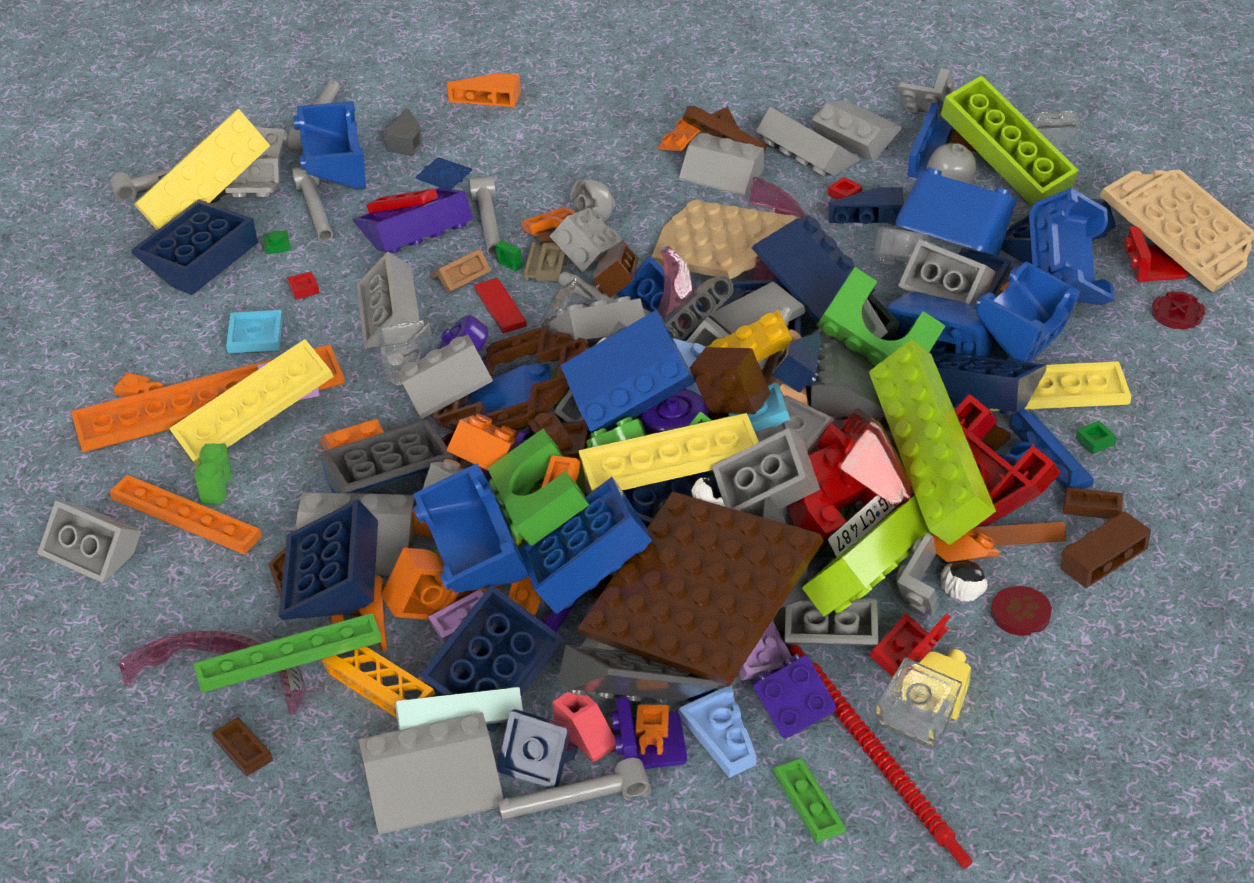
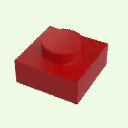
[828,177,862,200]
[287,271,319,300]

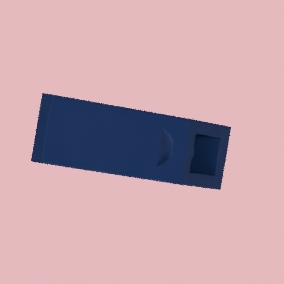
[829,187,904,224]
[772,332,822,393]

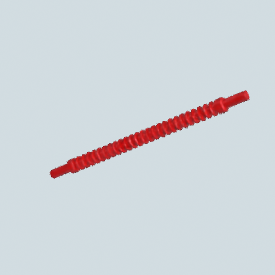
[789,644,973,869]

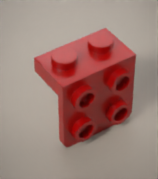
[1124,226,1188,282]
[869,613,951,679]

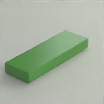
[773,758,846,843]

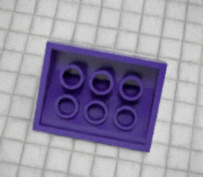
[353,188,473,253]

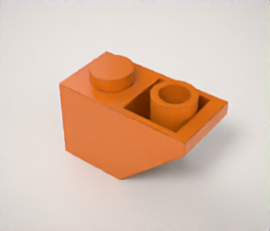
[932,529,1001,562]

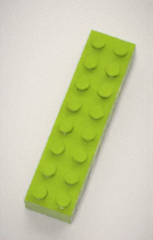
[869,339,996,545]

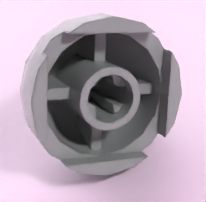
[926,143,976,184]
[570,179,615,223]

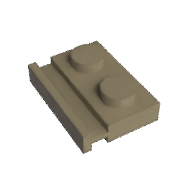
[524,242,567,282]

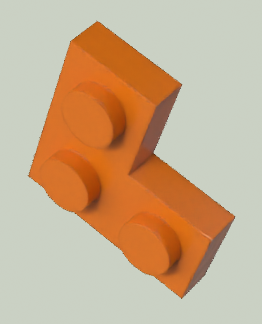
[521,206,577,236]

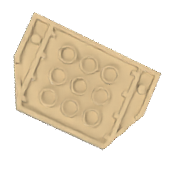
[1099,170,1254,293]
[651,200,800,279]

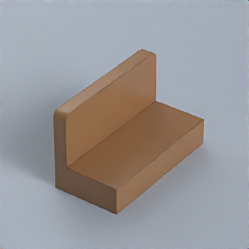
[430,249,492,293]

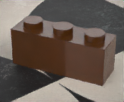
[594,240,639,298]
[1060,511,1151,588]

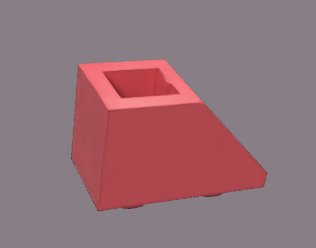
[553,692,616,763]

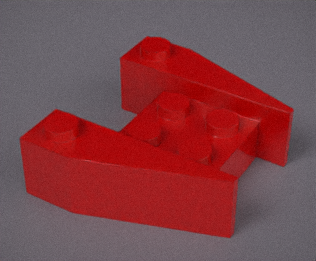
[955,394,1061,527]
[787,424,911,551]

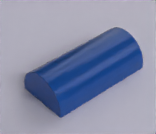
[616,256,702,341]

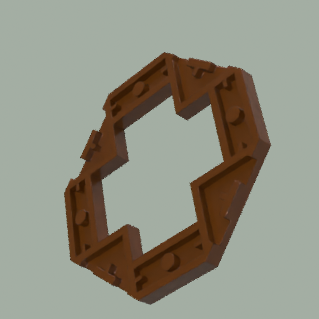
[433,327,590,431]

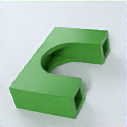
[817,267,945,366]
[488,428,589,546]

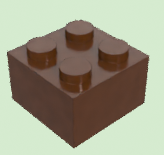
[690,347,771,414]

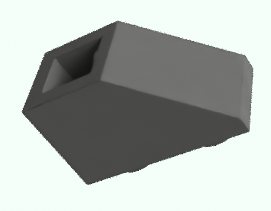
[384,109,422,156]

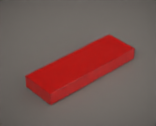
[366,188,438,213]
[474,278,527,334]

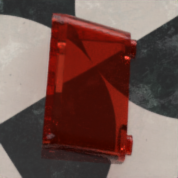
[837,408,913,508]

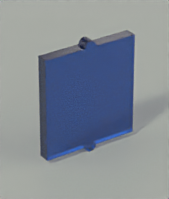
[415,157,472,189]

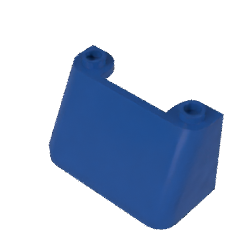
[293,101,366,189]
[895,167,1017,256]
[1029,188,1115,305]
[974,261,1081,362]
[885,291,997,357]
[413,463,530,593]

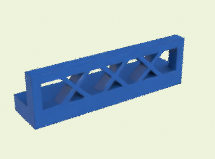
[908,103,953,178]
[1009,408,1094,489]

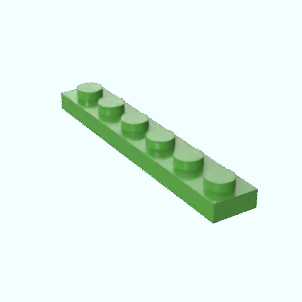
[193,613,382,693]

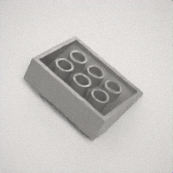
[296,492,416,578]
[358,712,504,835]

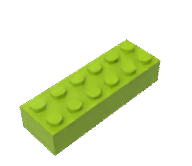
[941,75,1079,206]
[801,495,933,617]

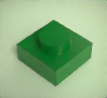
[263,230,291,255]
[496,240,522,272]
[1076,421,1116,454]

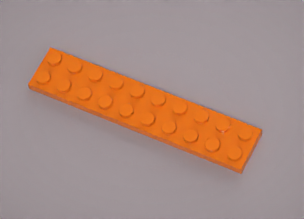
[71,344,345,453]

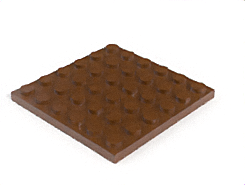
[577,492,824,687]

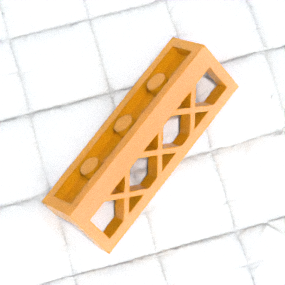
[321,647,435,718]

